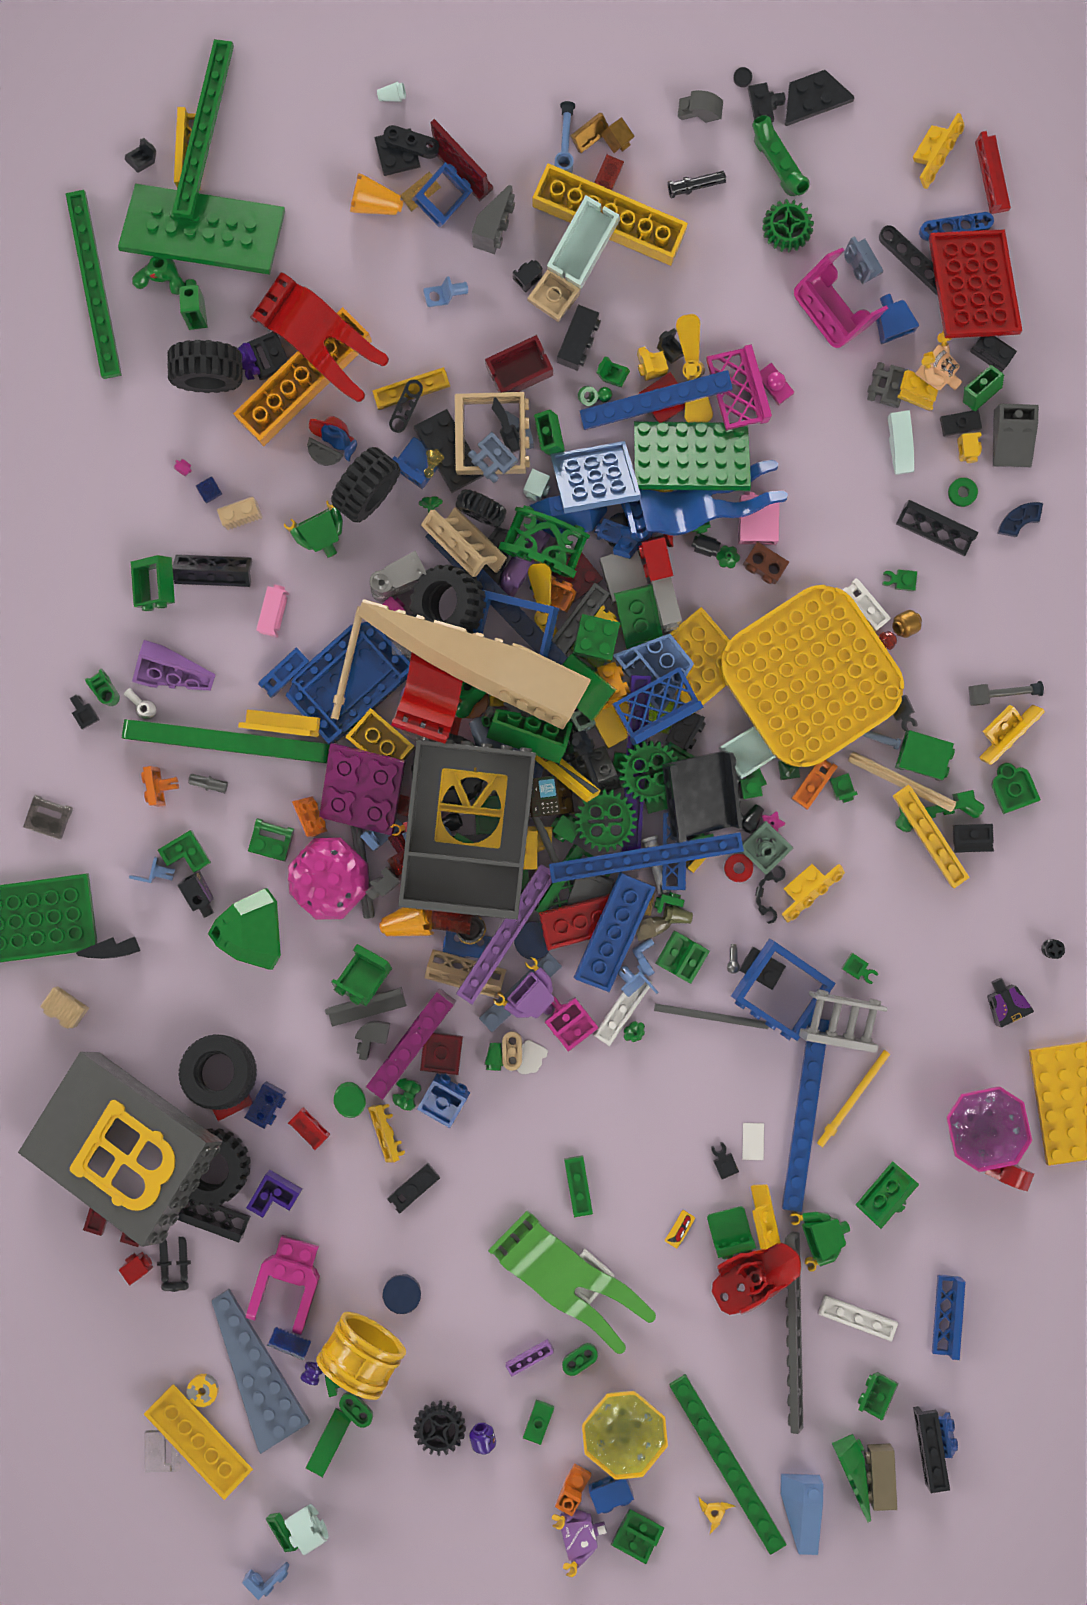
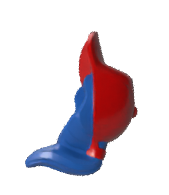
[309,416,357,462]

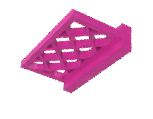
[706,344,772,430]

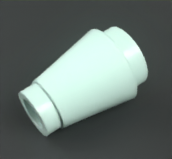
[377,81,406,102]

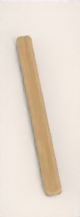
[848,752,956,812]

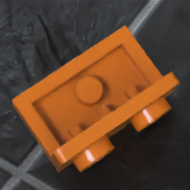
[532,575,577,613]

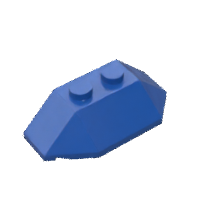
[529,496,608,538]

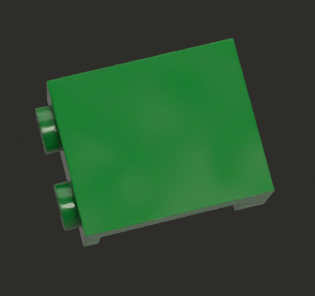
[895,730,955,781]
[331,944,392,1006]

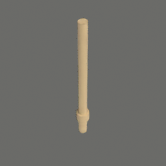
[331,606,362,720]

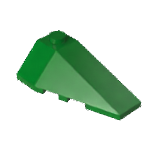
[832,1434,871,1522]

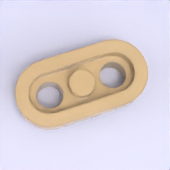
[502,1031,522,1071]

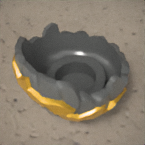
[455,914,486,945]

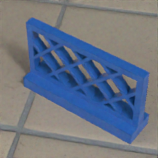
[612,667,704,745]

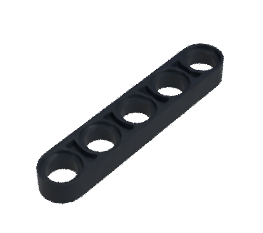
[879,225,938,296]

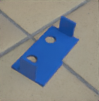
[443,929,492,958]

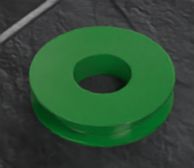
[948,478,978,507]

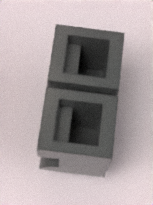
[365,863,402,900]

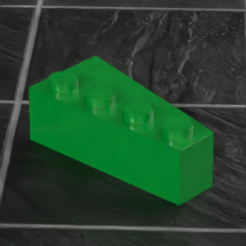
[486,709,573,764]

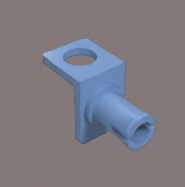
[423,277,468,307]
[129,857,175,883]
[618,966,659,997]

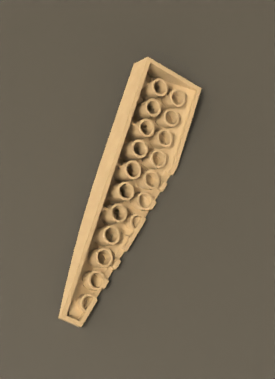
[357,599,591,730]

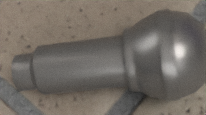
[727,944,740,974]

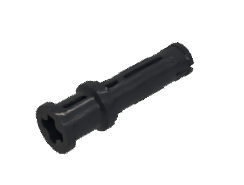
[668,170,726,199]

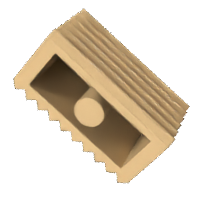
[217,497,262,530]
[40,986,89,1029]

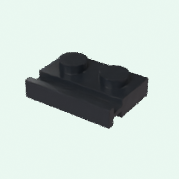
[953,824,994,853]
[739,946,786,990]

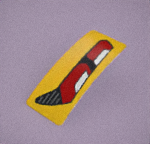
[664,1210,695,1248]

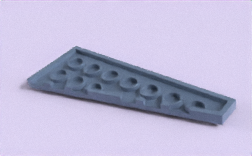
[212,1289,310,1454]

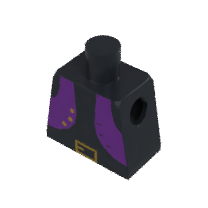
[177,871,214,918]
[987,978,1034,1028]

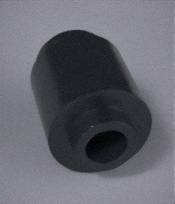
[691,534,721,557]

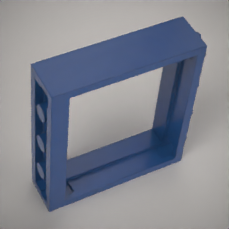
[473,589,559,658]
[731,939,836,1041]

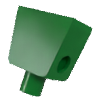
[179,279,208,330]

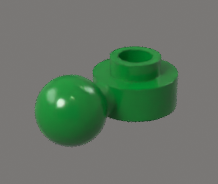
[578,386,612,406]

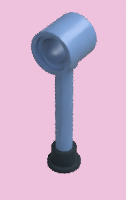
[554,101,575,173]

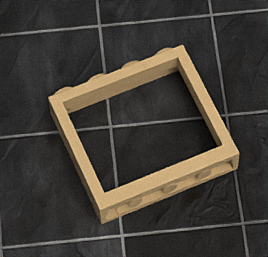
[455,392,530,475]

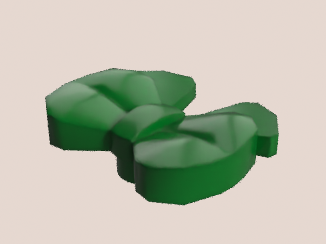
[393,1078,421,1111]

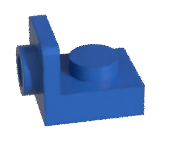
[594,518,624,544]
[613,526,642,559]

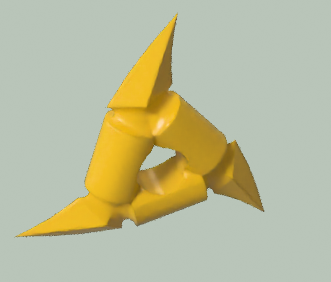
[698,1496,735,1535]

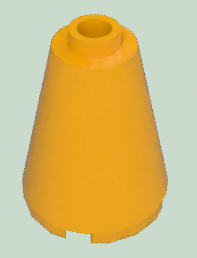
[350,173,403,215]
[379,907,435,936]

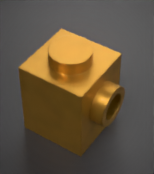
[601,117,635,153]

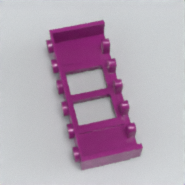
[366,989,456,1100]

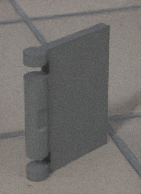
[567,875,614,904]

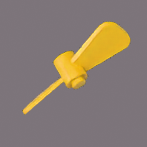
[676,314,713,423]
[528,563,558,639]

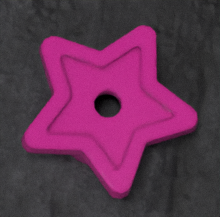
[762,811,785,832]

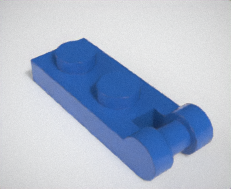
[258,647,310,698]

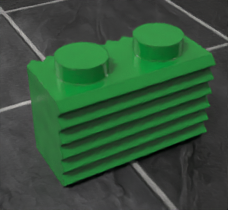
[963,365,1004,411]
[533,410,565,456]

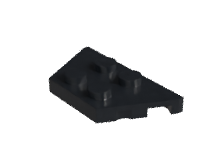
[785,70,855,126]

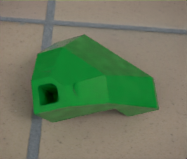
[208,888,281,970]

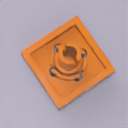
[141,766,179,807]

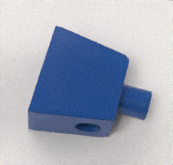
[876,294,919,344]

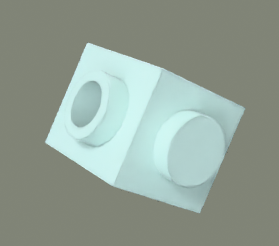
[523,469,550,501]

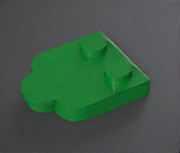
[991,763,1041,815]

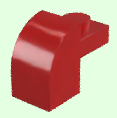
[984,1165,1035,1192]

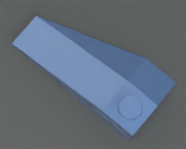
[780,1474,824,1555]

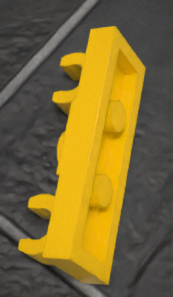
[368,1104,405,1163]

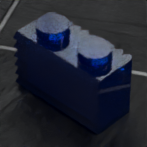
[267,1327,311,1360]

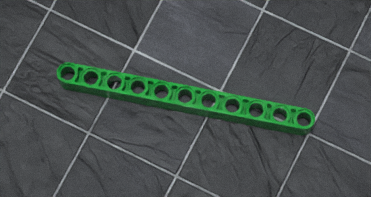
[122,719,330,764]

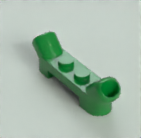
[752,115,810,196]
[895,790,984,833]

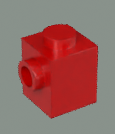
[119,1252,153,1286]

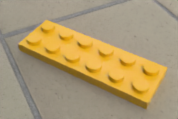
[143,1384,253,1500]

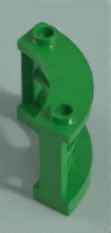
[498,505,590,578]

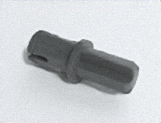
[188,774,228,794]

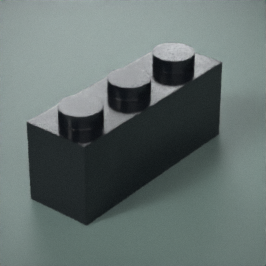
[557,304,601,371]

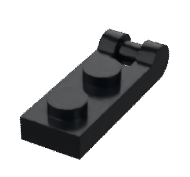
[387,1163,440,1214]

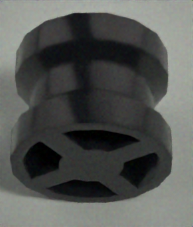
[1041,939,1065,959]

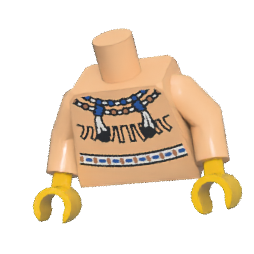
[915,331,963,390]

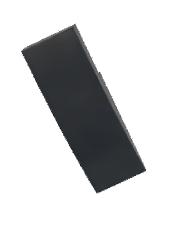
[76,936,141,959]

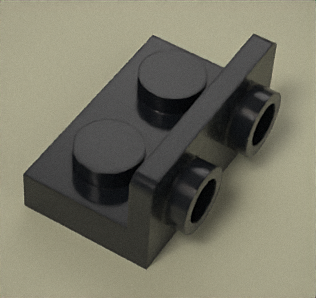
[665,713,706,751]

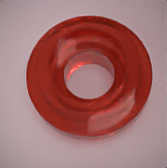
[879,631,897,650]

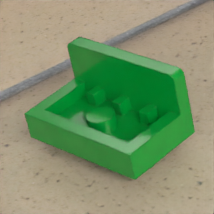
[858,1372,899,1420]

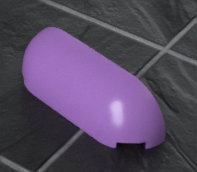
[500,531,551,597]

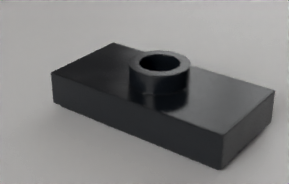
[940,409,982,437]

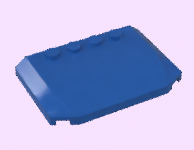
[286,622,410,745]

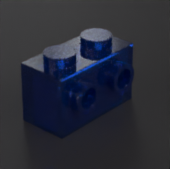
[244,1081,286,1129]

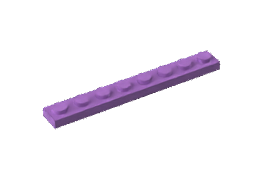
[456,864,552,1004]

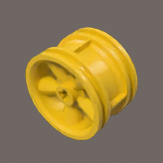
[316,1312,406,1400]

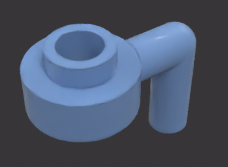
[633,938,655,977]

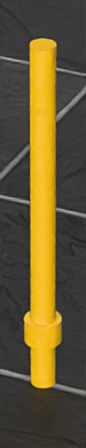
[817,1050,890,1148]

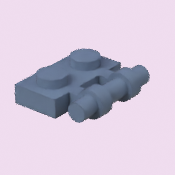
[468,432,518,483]

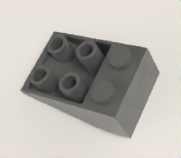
[472,185,515,254]
[993,404,1039,468]

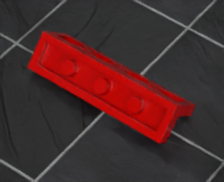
[975,131,1011,214]

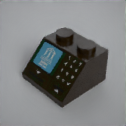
[530,776,574,818]

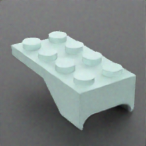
[719,726,776,780]

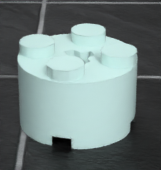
[285,1504,329,1555]

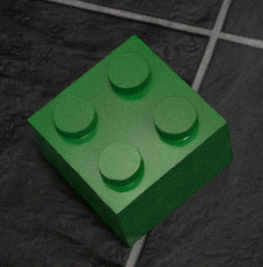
[572,614,620,663]

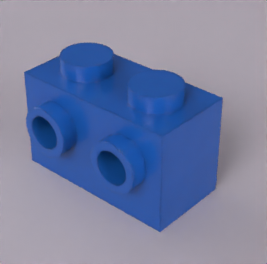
[588,1476,634,1514]

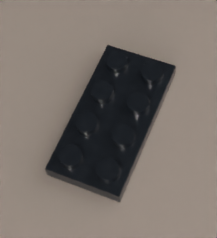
[414,409,484,493]

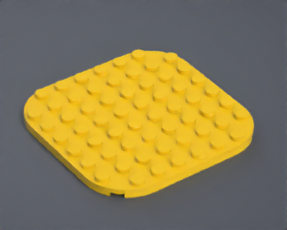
[721,585,904,767]

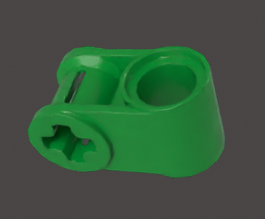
[85,669,120,706]

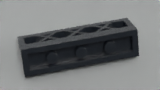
[896,500,979,556]
[172,555,252,587]
[178,1199,251,1243]
[913,1406,950,1494]

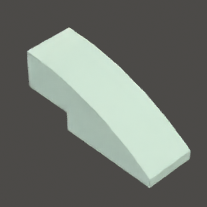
[887,410,914,475]

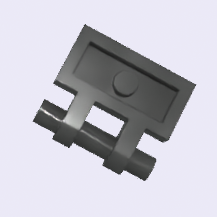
[867,362,908,408]

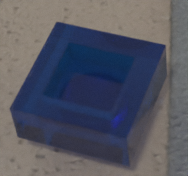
[196,476,222,504]

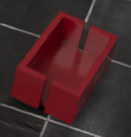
[485,335,553,393]

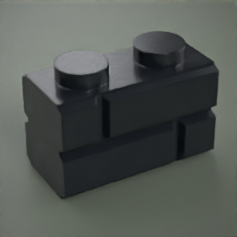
[970,336,1017,372]

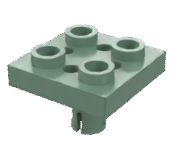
[743,821,794,875]

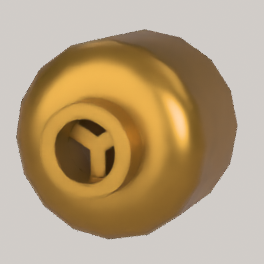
[892,610,922,638]

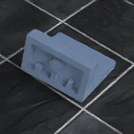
[844,236,884,284]

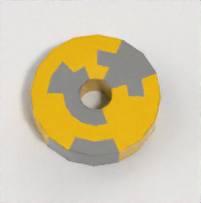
[187,1374,219,1407]

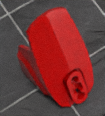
[712,1243,801,1315]

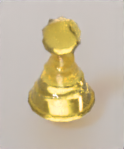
[424,449,444,478]

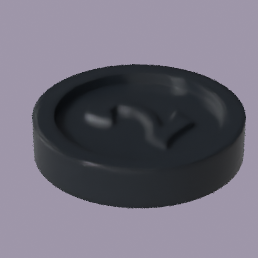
[733,67,753,87]

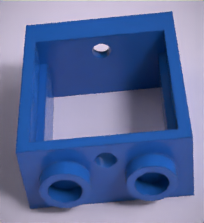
[412,162,473,227]

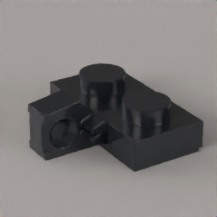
[748,82,786,122]

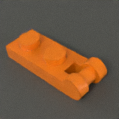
[791,760,838,810]

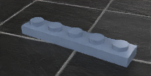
[479,953,562,1032]

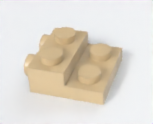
[527,270,580,322]

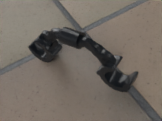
[755,866,786,924]

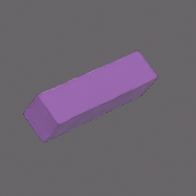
[506,1339,554,1377]

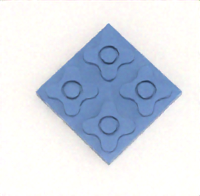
[550,441,641,514]

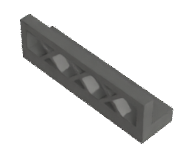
[325,987,407,1027]

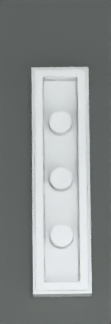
[594,972,653,1046]
[818,1295,898,1342]

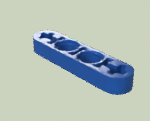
[919,212,994,241]

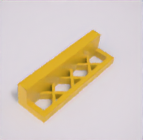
[174,107,201,191]
[238,709,321,737]

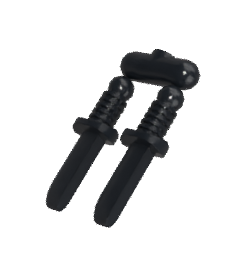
[157,1237,191,1292]

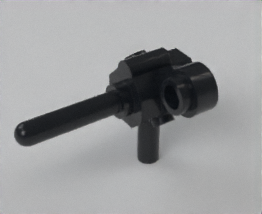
[562,730,600,789]

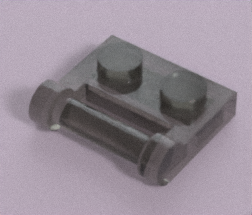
[23,795,73,839]

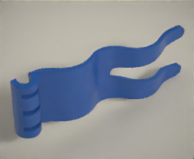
[624,460,788,541]

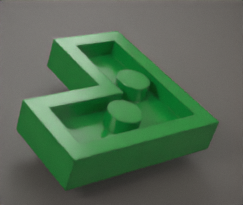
[158,830,211,873]

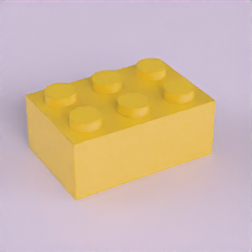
[346,708,416,760]

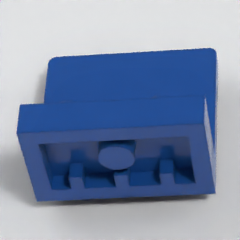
[392,437,437,490]

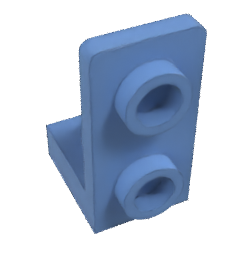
[360,817,402,851]
[242,1562,289,1600]

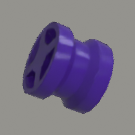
[300,1362,323,1386]

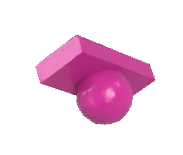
[759,363,794,405]

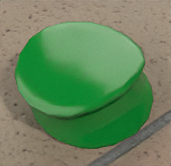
[333,1082,366,1118]

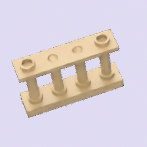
[421,507,507,577]

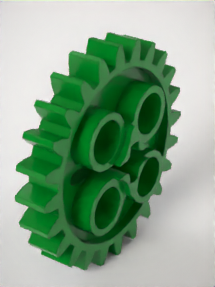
[618,740,678,803]
[574,789,637,852]

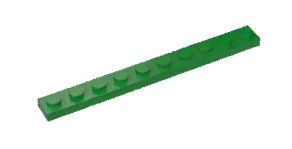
[172,39,234,219]
[65,190,122,379]
[669,1374,787,1555]

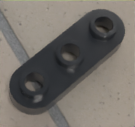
[383,125,439,159]

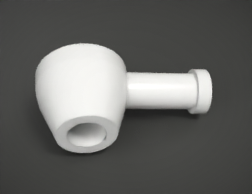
[124,688,156,719]

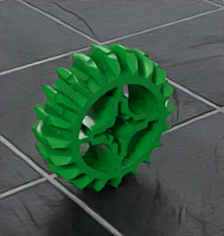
[762,199,814,253]

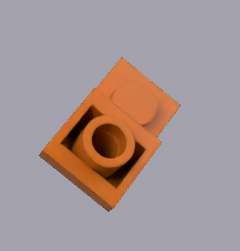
[555,1463,591,1516]

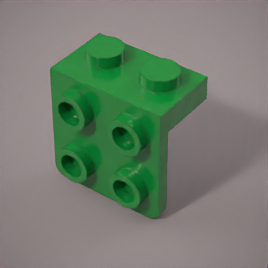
[707,1206,756,1259]

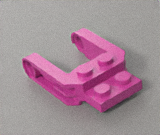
[245,1235,320,1335]

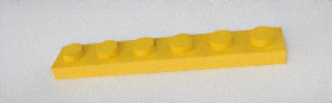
[893,785,970,889]

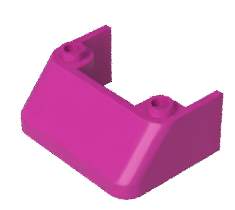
[794,247,889,348]

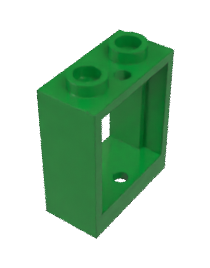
[131,555,175,611]

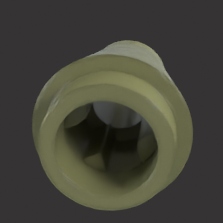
[663,904,693,924]

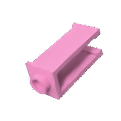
[256,584,289,638]

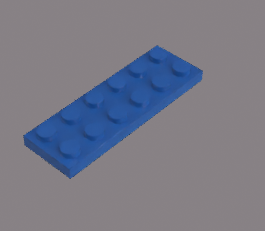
[574,872,656,992]

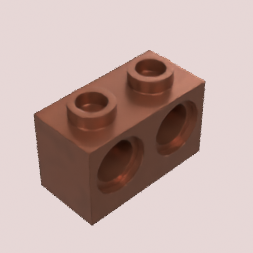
[743,542,789,584]

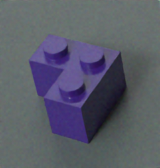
[246,1170,303,1218]

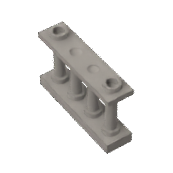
[799,989,887,1053]

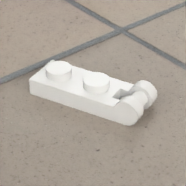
[843,578,891,631]

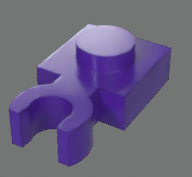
[237,343,260,380]

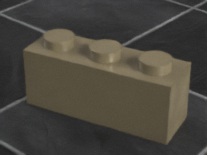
[864,1443,897,1511]

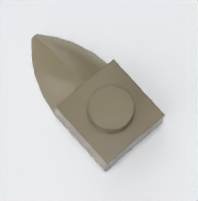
[636,917,672,941]

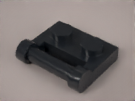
[247,332,288,380]

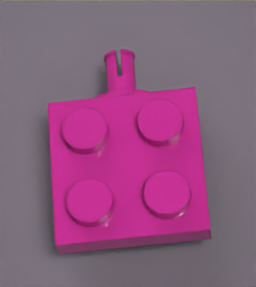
[545,996,599,1052]

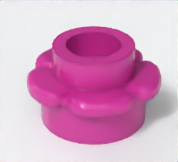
[174,459,192,476]

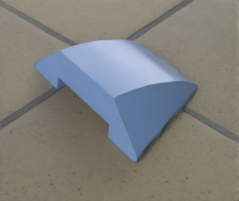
[613,634,694,714]

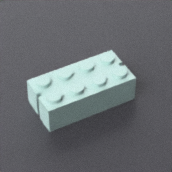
[547,195,620,289]

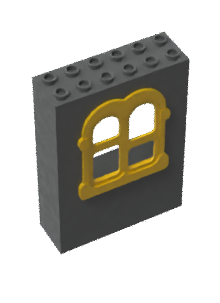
[18,1052,223,1247]

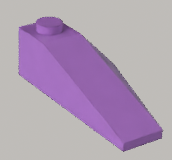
[132,640,215,691]

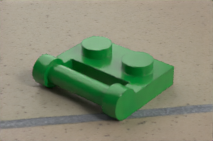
[248,818,294,862]

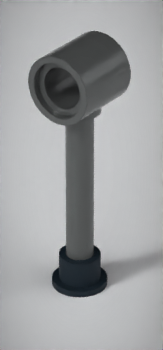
[968,681,1044,706]

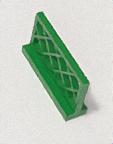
[534,844,610,913]

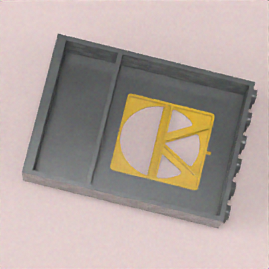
[398,737,536,920]

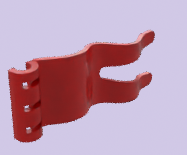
[250,272,389,402]
[391,652,463,744]

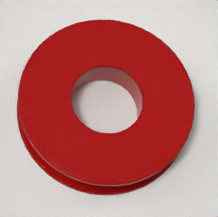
[724,854,753,882]

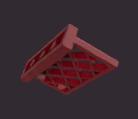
[428,119,493,202]

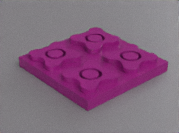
[319,743,406,835]

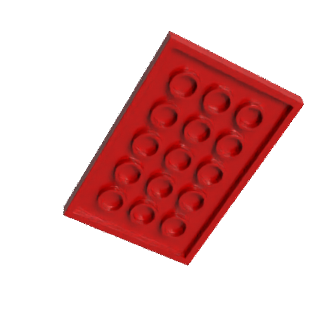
[929,229,1023,338]

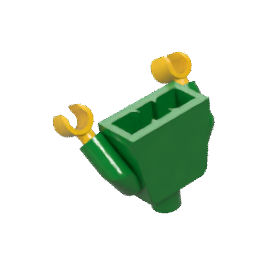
[284,500,343,558]
[790,1212,850,1272]

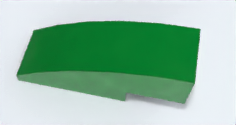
[305,1408,351,1478]

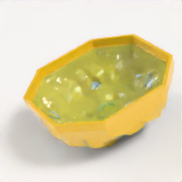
[582,1391,668,1480]

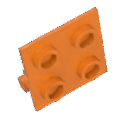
[292,796,327,837]

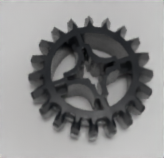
[455,489,507,527]
[413,1400,466,1456]

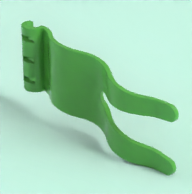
[488,1210,656,1354]

